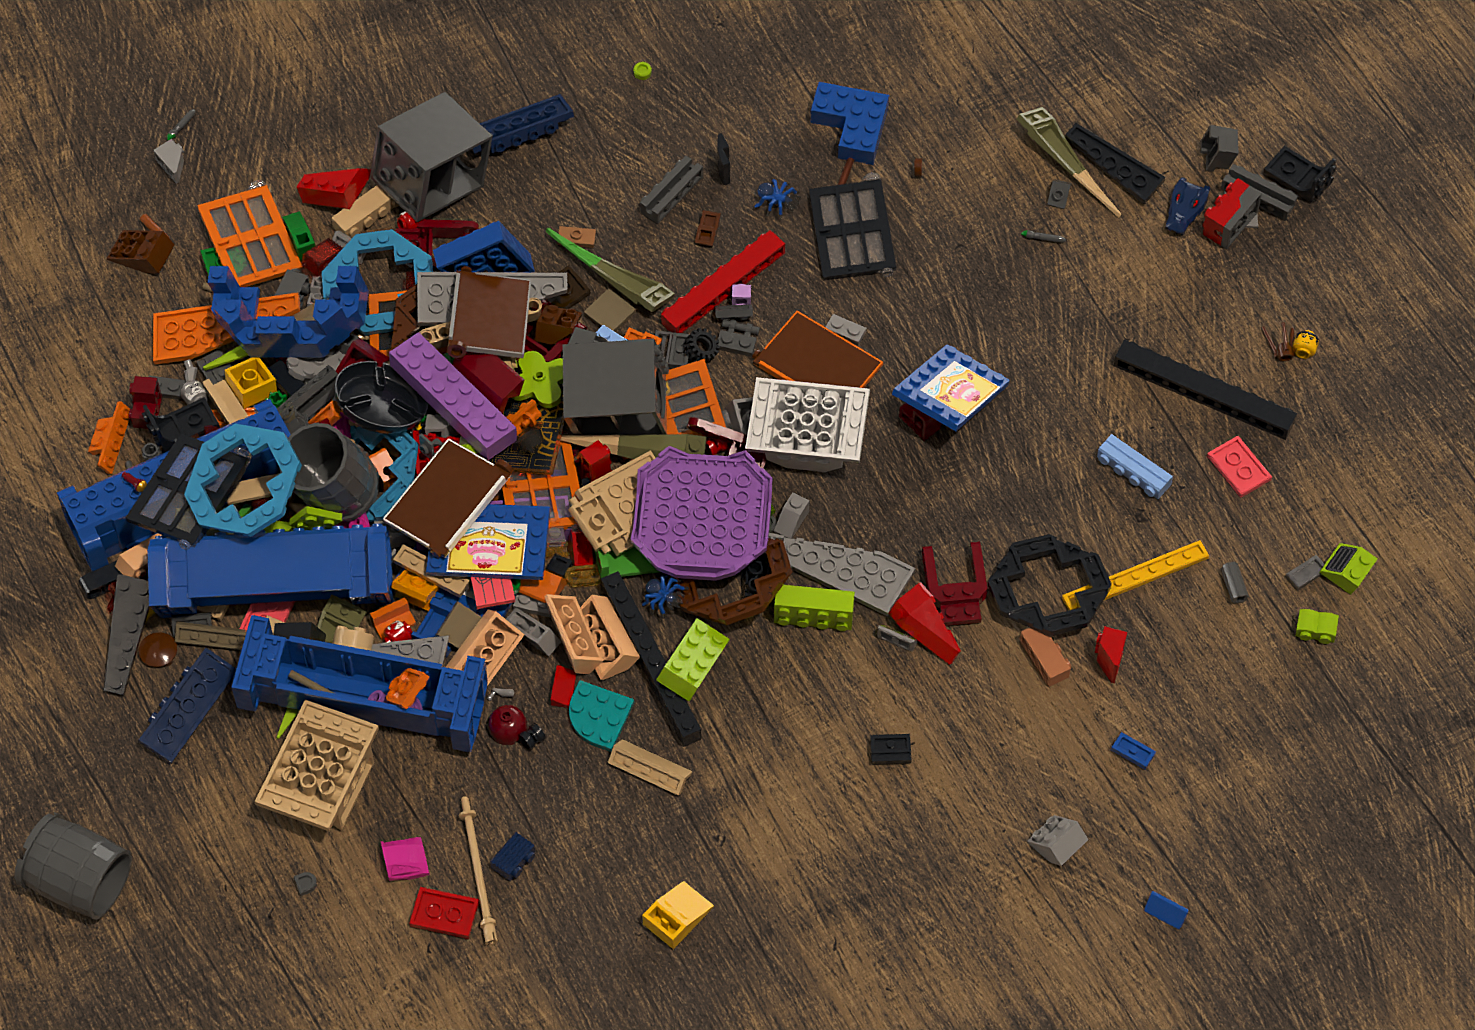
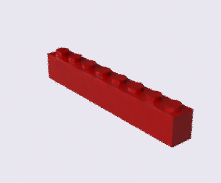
[661,230,785,333]

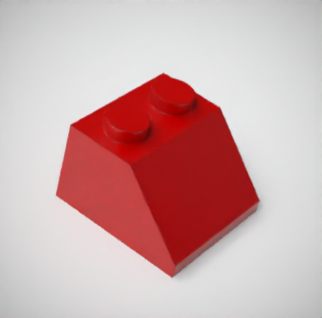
[1094,626,1127,684]

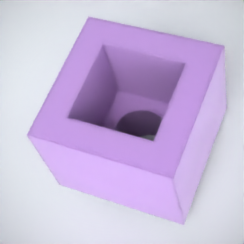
[732,284,751,305]

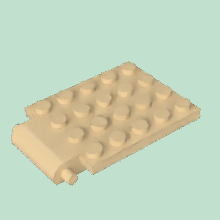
[568,450,655,556]

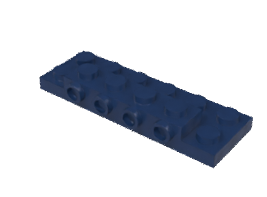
[471,94,574,153]
[137,648,236,764]

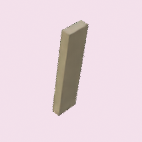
[175,622,247,650]

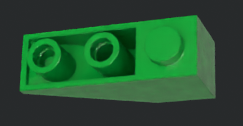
[283,211,317,261]

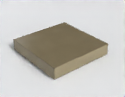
[584,288,636,332]
[436,601,482,649]

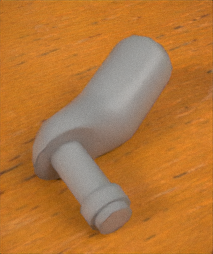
[487,688,514,701]

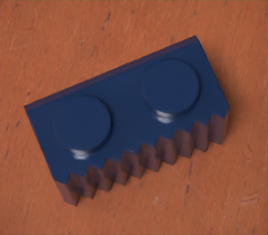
[490,832,535,881]

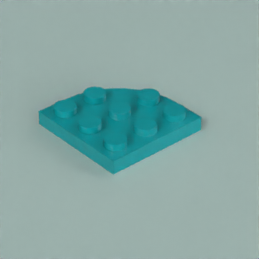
[569,680,635,752]

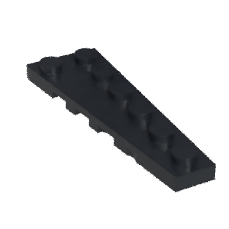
[1065,123,1165,205]
[104,574,150,696]

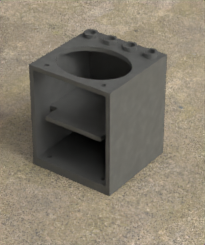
[370,92,493,222]
[563,338,669,435]

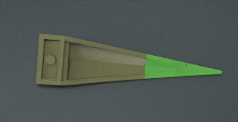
[546,228,675,312]

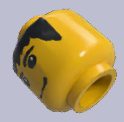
[1292,330,1319,359]

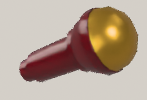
[122,472,147,492]

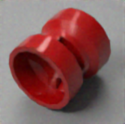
[705,438,729,455]

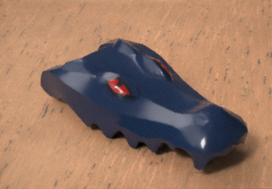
[1165,177,1210,235]

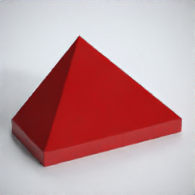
[567,529,594,568]

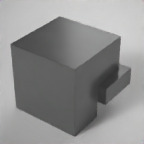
[1200,125,1239,172]

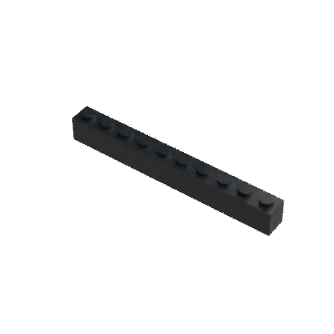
[1114,339,1297,440]
[601,571,701,747]

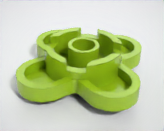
[511,351,563,408]

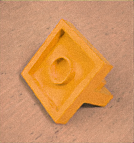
[391,569,440,611]

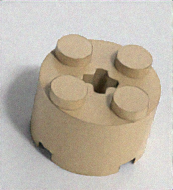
[332,626,374,651]

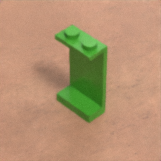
[593,546,660,579]

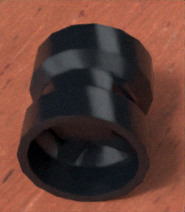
[519,723,546,750]

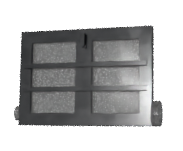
[809,173,896,281]
[126,433,252,550]

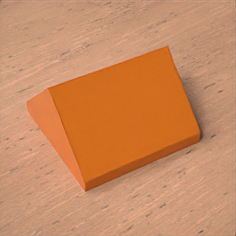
[519,570,568,603]

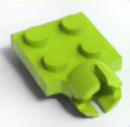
[290,506,342,531]

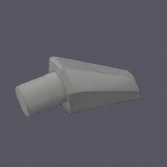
[184,359,197,382]

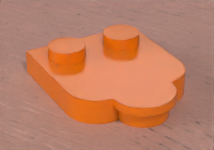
[386,668,429,709]

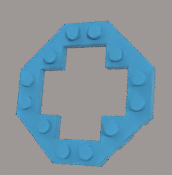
[322,229,434,336]
[184,423,302,537]
[350,426,419,522]

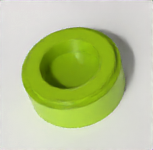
[634,62,652,80]

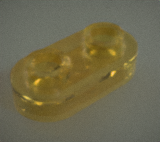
[565,565,601,587]

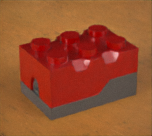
[1203,178,1262,250]

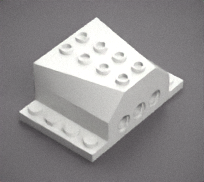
[745,377,870,472]

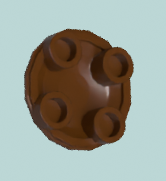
[138,632,177,667]

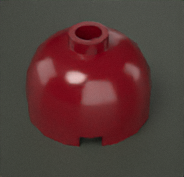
[488,705,527,745]

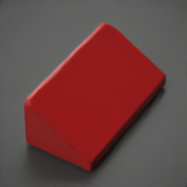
[551,665,577,708]

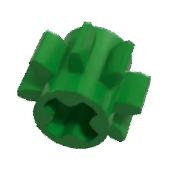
[265,391,288,408]

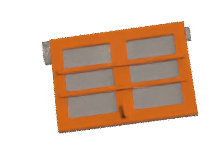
[197,180,303,287]
[618,359,732,461]
[501,430,582,533]

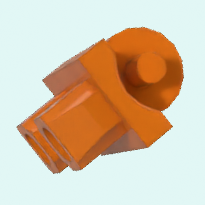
[506,399,542,436]

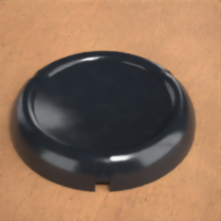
[334,361,428,434]

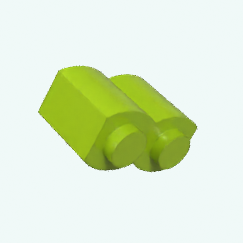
[1295,609,1339,644]

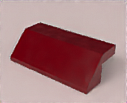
[452,351,525,414]

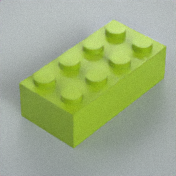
[774,585,855,631]
[656,618,730,702]

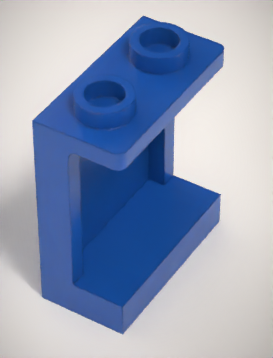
[411,597,454,658]

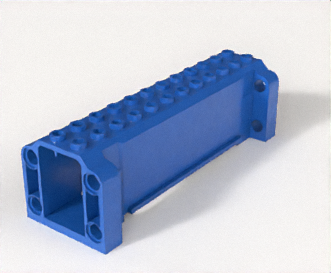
[57,399,291,571]
[148,523,394,618]
[231,615,488,752]

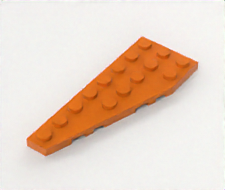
[153,292,300,365]

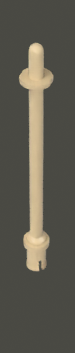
[459,796,498,945]

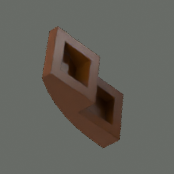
[695,210,721,247]

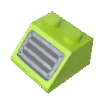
[1319,543,1378,595]

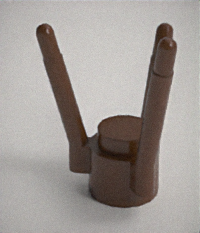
[1262,322,1295,362]

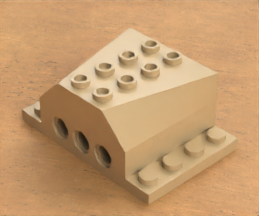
[255,700,379,832]

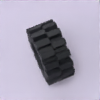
[683,328,720,364]

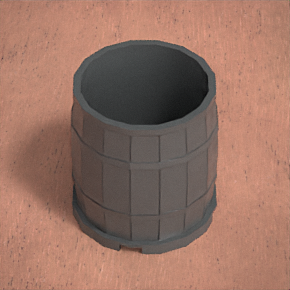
[280,423,379,522]
[14,812,132,920]

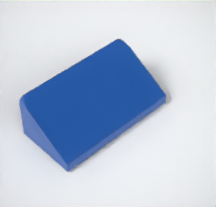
[1144,891,1189,929]

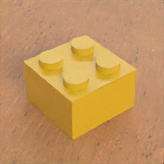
[224,357,277,409]

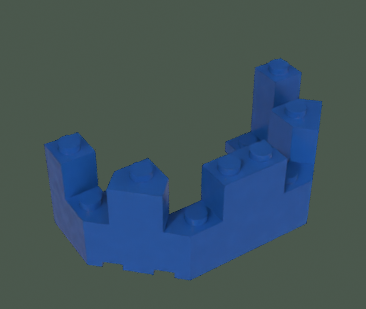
[208,266,369,358]

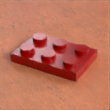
[409,887,479,939]

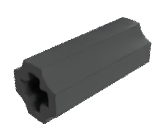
[1221,561,1249,604]

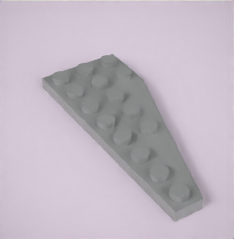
[417,272,567,326]
[761,533,915,617]

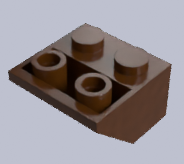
[535,305,582,345]

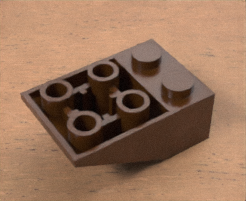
[106,230,175,274]

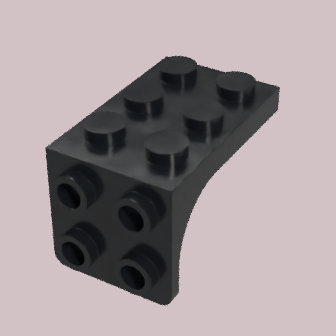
[1263,145,1337,203]
[142,398,220,453]

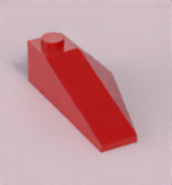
[888,582,961,665]

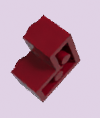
[129,376,163,429]
[899,403,941,441]

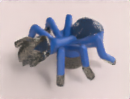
[754,179,801,219]
[642,574,689,619]

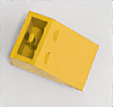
[642,881,714,950]

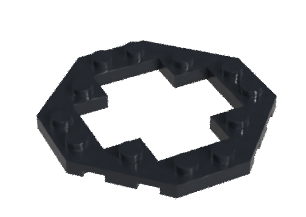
[988,534,1112,636]

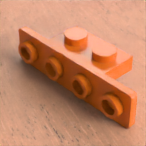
[88,401,130,474]

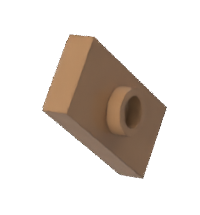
[557,226,596,248]

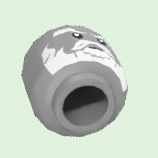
[180,380,208,405]

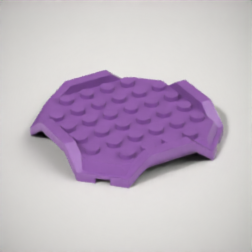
[630,446,773,581]

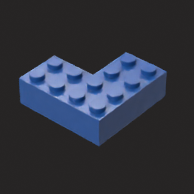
[811,82,889,165]
[433,221,535,273]

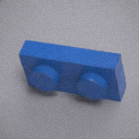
[1111,732,1156,770]

